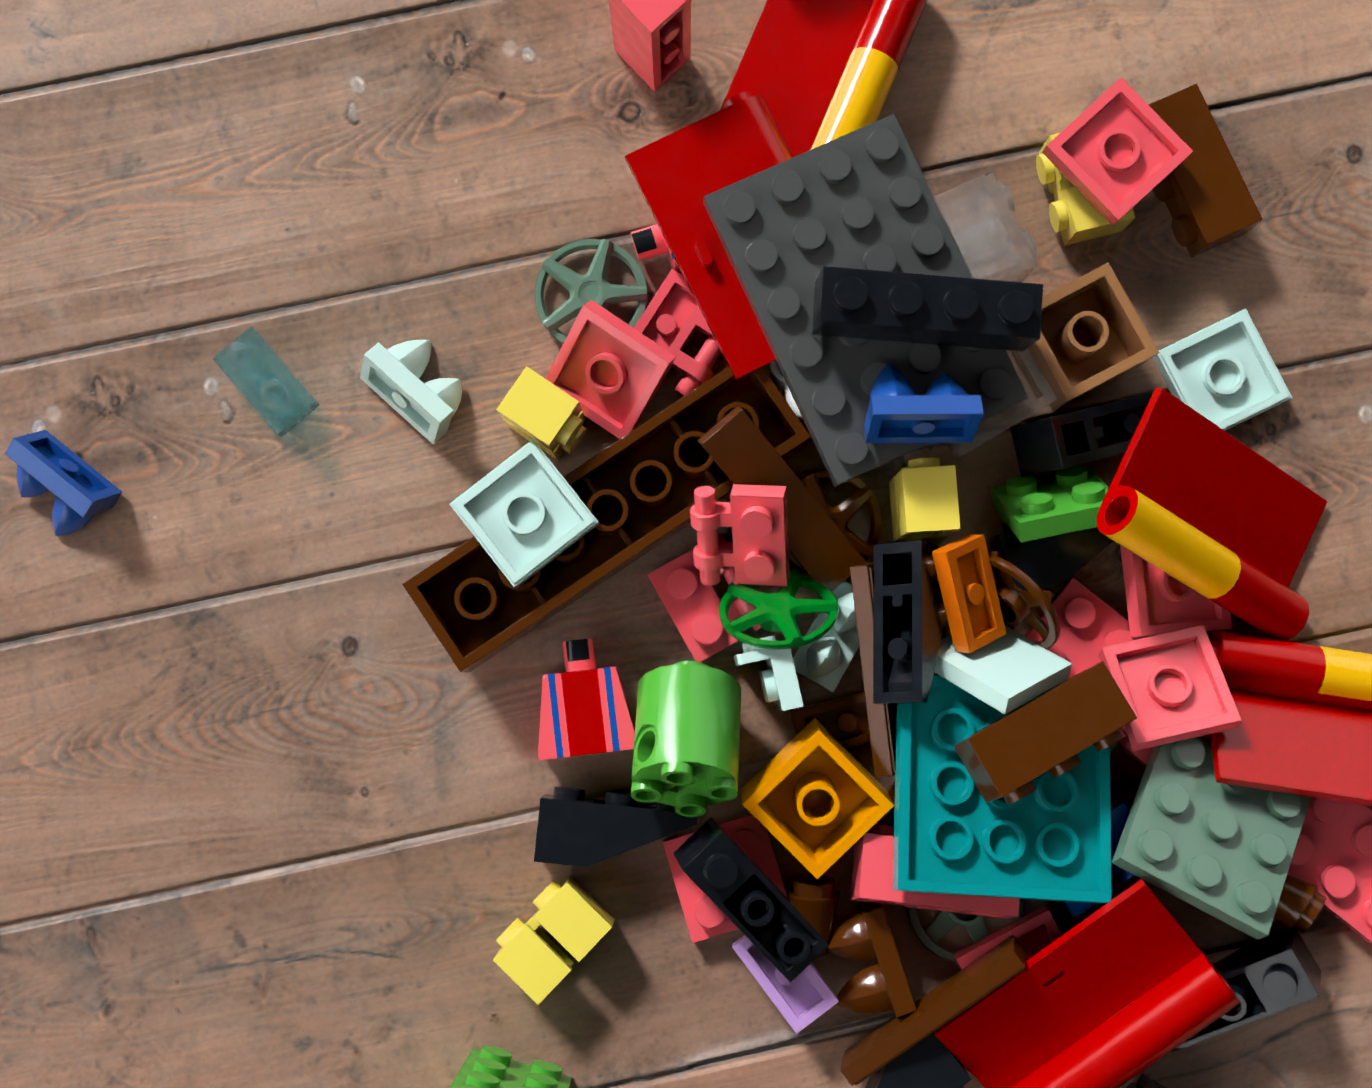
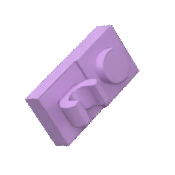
[732,935,839,1034]

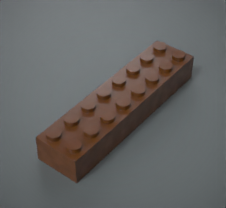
[402,367,811,673]

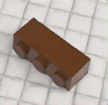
[1149,84,1263,258]
[953,661,1137,805]

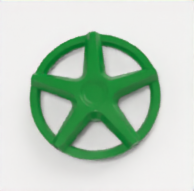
[719,569,838,650]

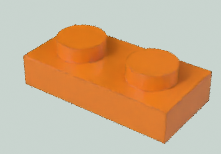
[932,534,1007,653]

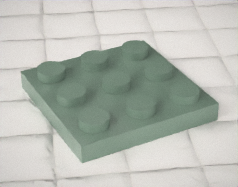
[1111,736,1311,940]

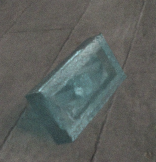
[212,326,320,437]

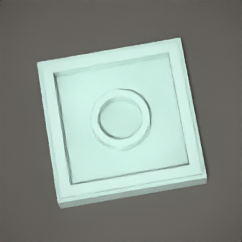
[1153,309,1293,431]
[449,439,599,588]
[934,626,1072,714]

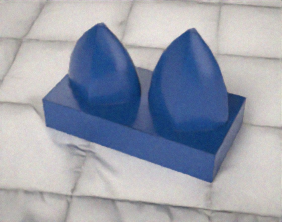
[864,363,984,443]
[5,430,122,536]

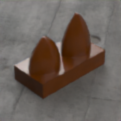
[828,903,917,1017]

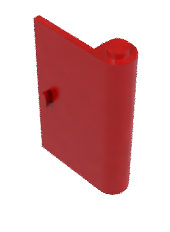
[625,91,793,380]
[934,879,1241,1088]

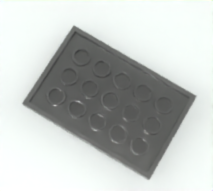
[703,114,1028,487]

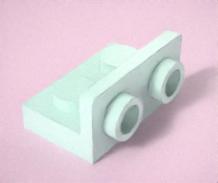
[734,635,804,711]

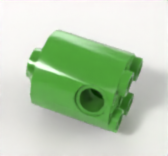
[631,661,741,817]

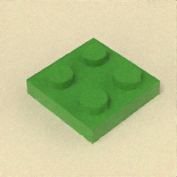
[990,465,1109,543]

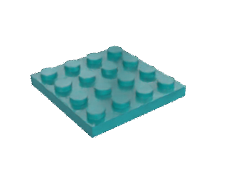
[893,675,1112,904]

